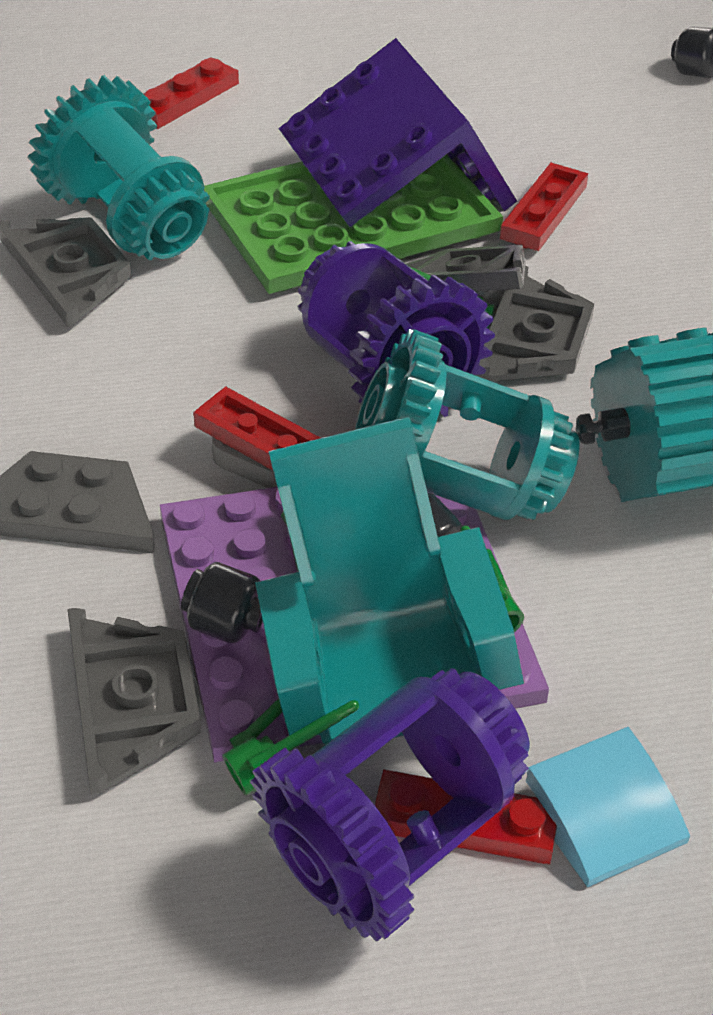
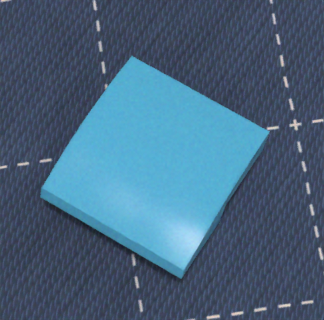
[526,727,690,888]

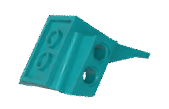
[255,417,524,744]

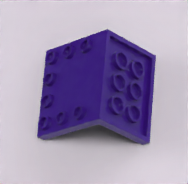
[278,38,518,227]

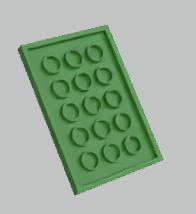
[204,154,503,294]

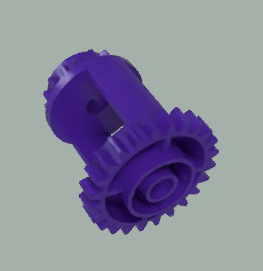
[297,241,495,418]
[250,668,530,942]

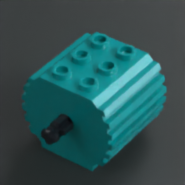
[575,327,713,503]

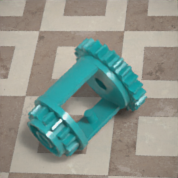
[28,75,210,260]
[355,329,580,521]

